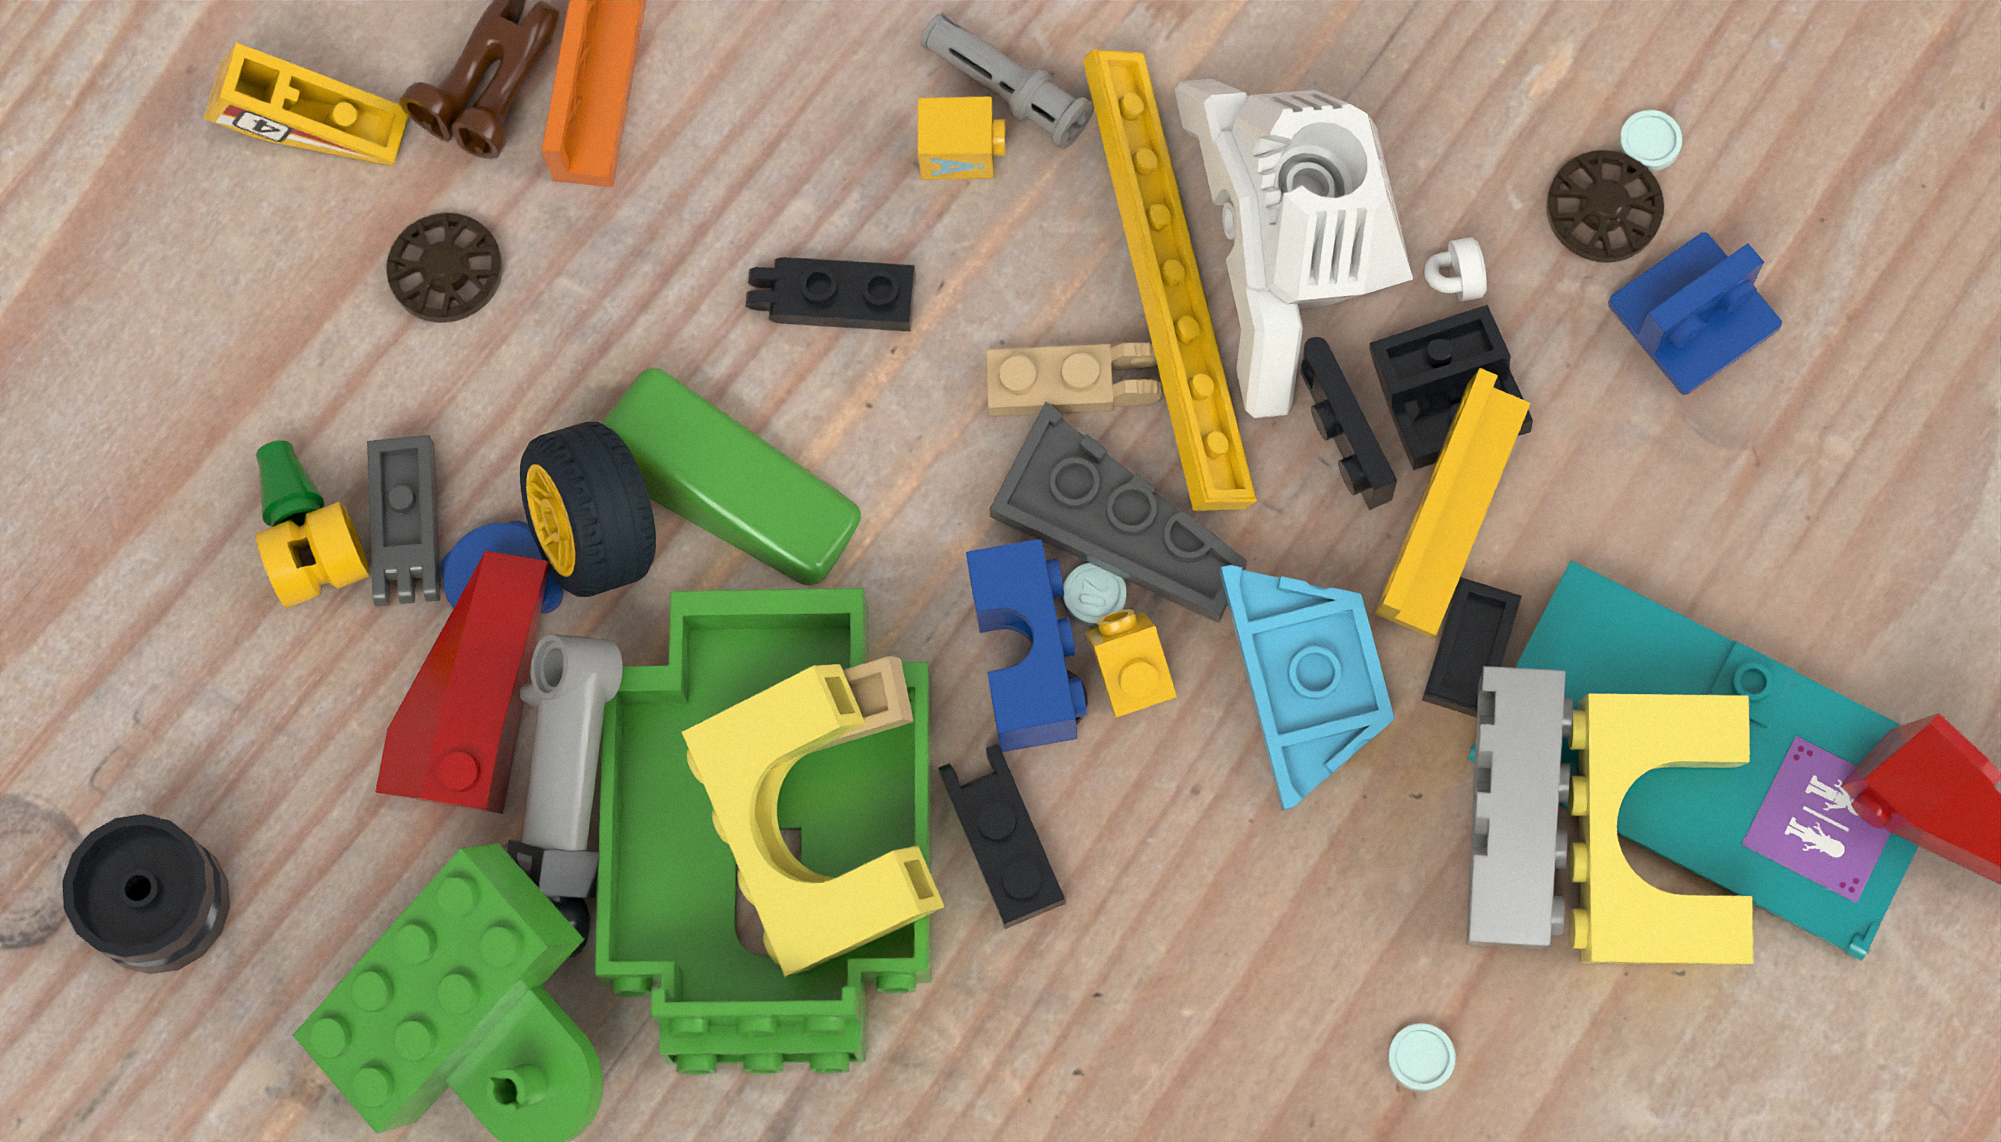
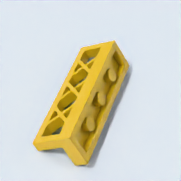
[1373,368,1531,639]

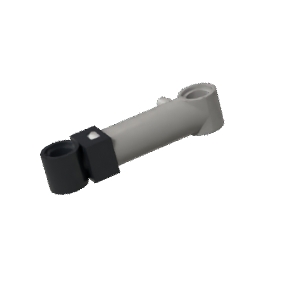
[502,634,623,958]

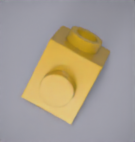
[1085,609,1177,718]

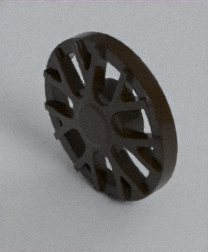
[1546,150,1664,263]
[386,213,503,323]

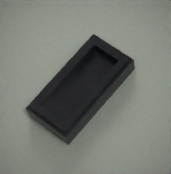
[1422,577,1522,717]

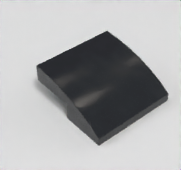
[1369,305,1533,470]

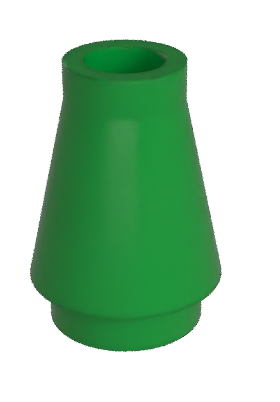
[256,440,324,527]

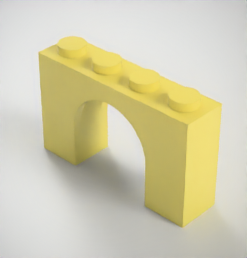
[682,664,945,977]
[1567,694,1753,966]

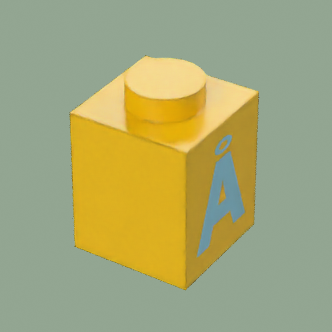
[918,97,1006,180]

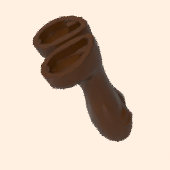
[399,0,560,159]

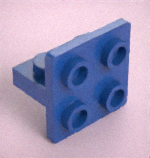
[1608,232,1782,395]

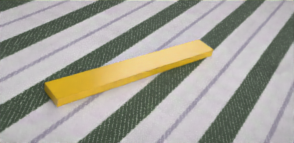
[1082,49,1257,511]

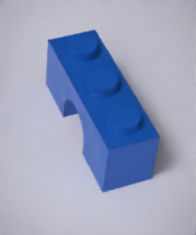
[966,539,1087,752]

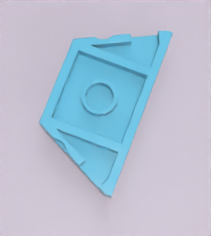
[1219,565,1395,810]

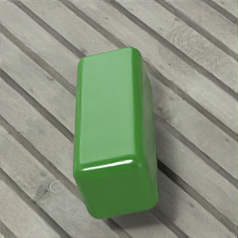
[602,368,861,585]

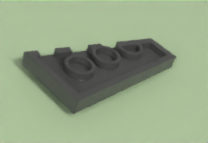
[989,402,1247,623]

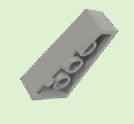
[1466,666,1572,950]

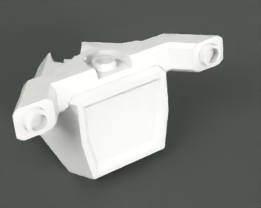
[1174,79,1413,418]

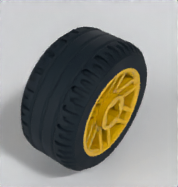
[520,422,656,597]

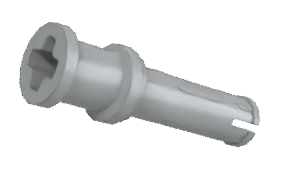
[921,13,1093,148]

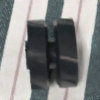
[62,814,230,974]

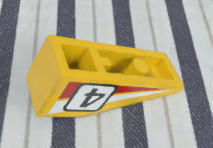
[203,42,408,166]

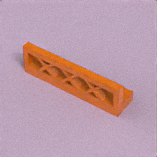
[541,0,646,187]

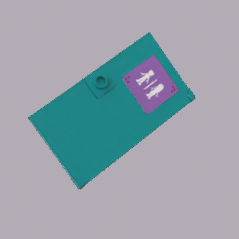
[1468,560,1919,961]

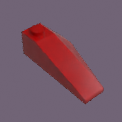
[375,551,550,814]
[1840,713,2001,885]

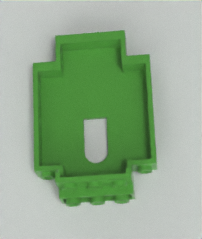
[595,588,931,1075]

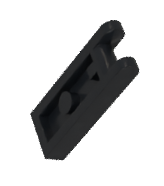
[1301,337,1397,510]
[938,743,1065,929]

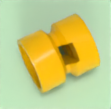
[255,501,371,609]

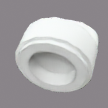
[1424,237,1487,301]

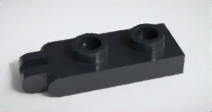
[745,257,916,332]

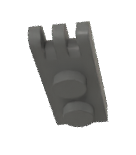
[367,435,441,607]

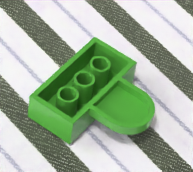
[293,843,603,1142]

